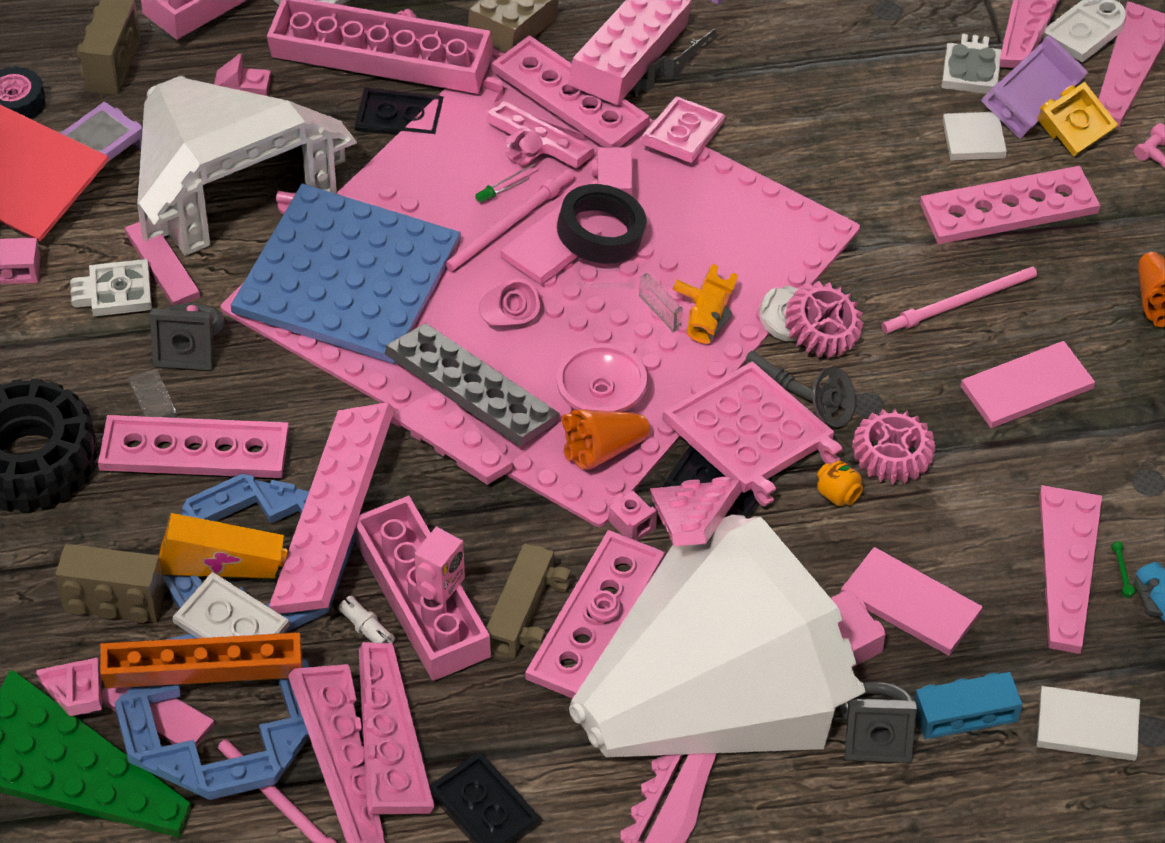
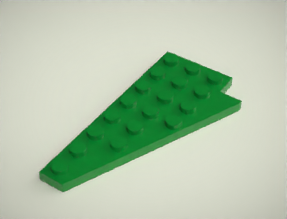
[0,670,191,838]

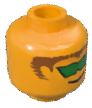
[817,461,863,506]

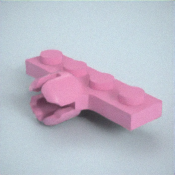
[486,101,594,168]

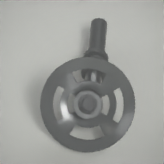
[746,350,855,428]

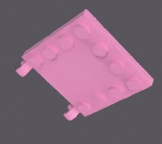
[662,361,843,507]

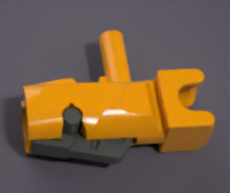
[672,264,738,344]

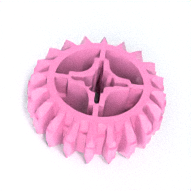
[784,281,864,359]
[852,409,935,485]

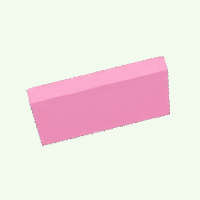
[641,96,725,163]
[500,204,602,285]

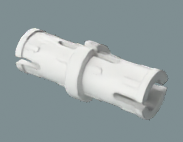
[338,596,395,643]

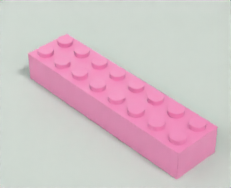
[267,0,494,94]

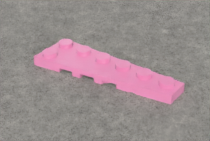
[1000,0,1059,68]
[1099,1,1165,128]
[1039,485,1102,654]
[358,642,434,814]
[288,664,385,843]

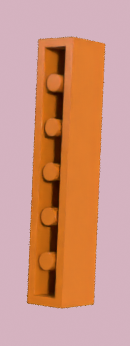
[100,632,303,689]

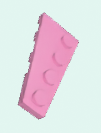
[391,389,512,485]

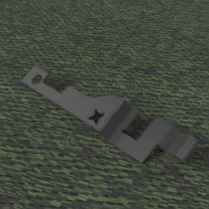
[633,28,716,97]

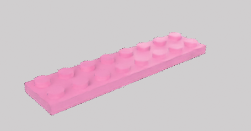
[269,402,394,614]

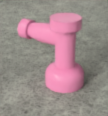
[1133,123,1165,169]

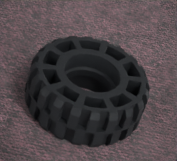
[0,378,98,512]

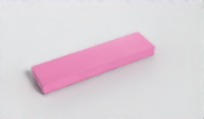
[125,222,200,305]

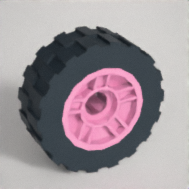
[0,66,46,119]

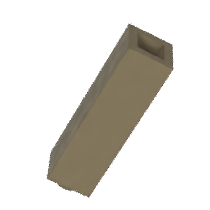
[486,543,570,659]

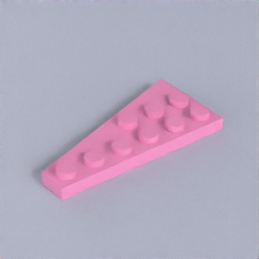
[650,477,742,546]

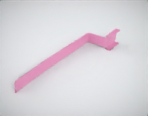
[483,76,585,140]

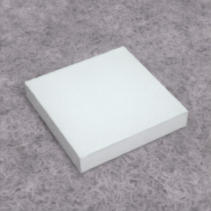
[943,112,1007,161]

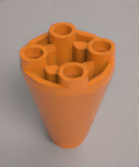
[1138,252,1165,327]
[562,409,650,470]

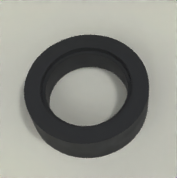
[557,184,646,264]

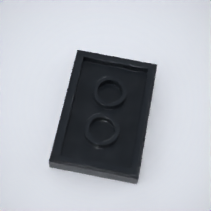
[354,87,444,135]
[663,445,774,519]
[429,751,542,843]

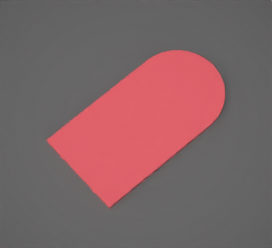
[0,105,109,242]

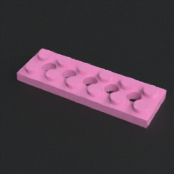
[491,35,650,147]
[920,166,1100,245]
[98,415,289,478]
[525,530,665,699]

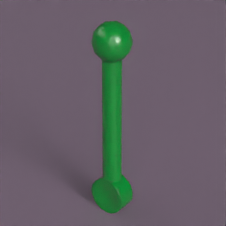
[1111,541,1135,598]

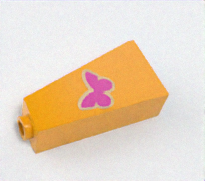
[159,513,287,578]

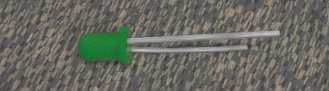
[475,163,535,203]

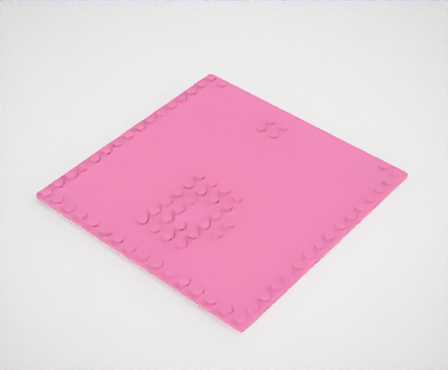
[221,48,860,528]

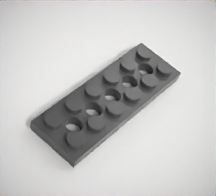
[385,323,560,446]

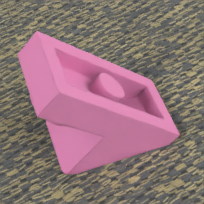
[214,54,271,96]

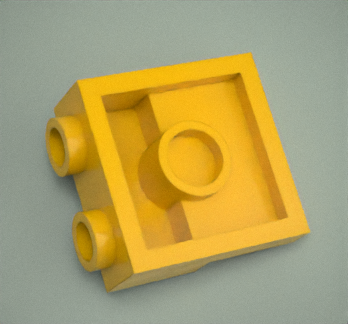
[1037,82,1118,157]

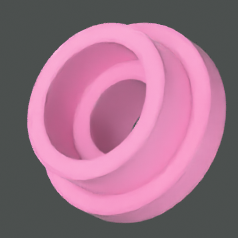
[588,590,620,622]

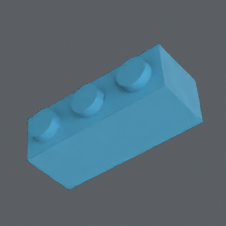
[914,672,1022,740]

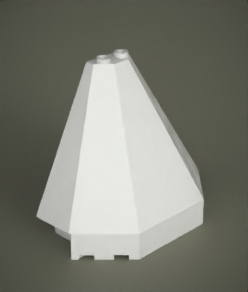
[137,76,357,256]
[569,515,866,757]

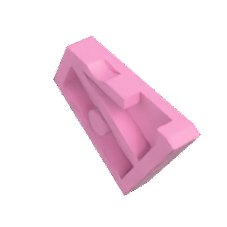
[36,657,102,716]

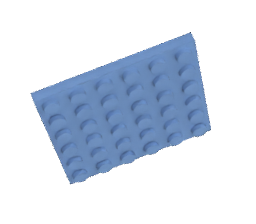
[231,183,461,364]

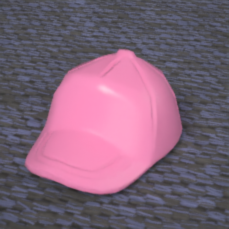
[479,278,540,325]

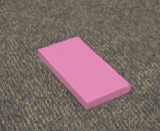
[961,341,1095,428]
[841,547,983,656]

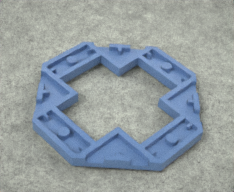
[163,474,355,633]
[115,634,310,800]

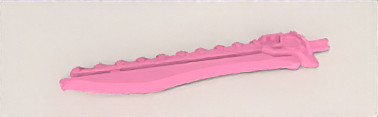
[620,753,717,843]

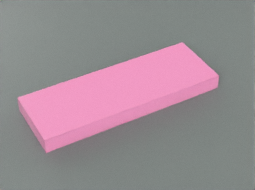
[102,687,215,747]

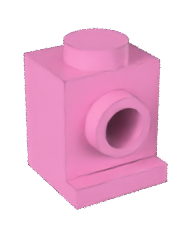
[608,491,657,541]

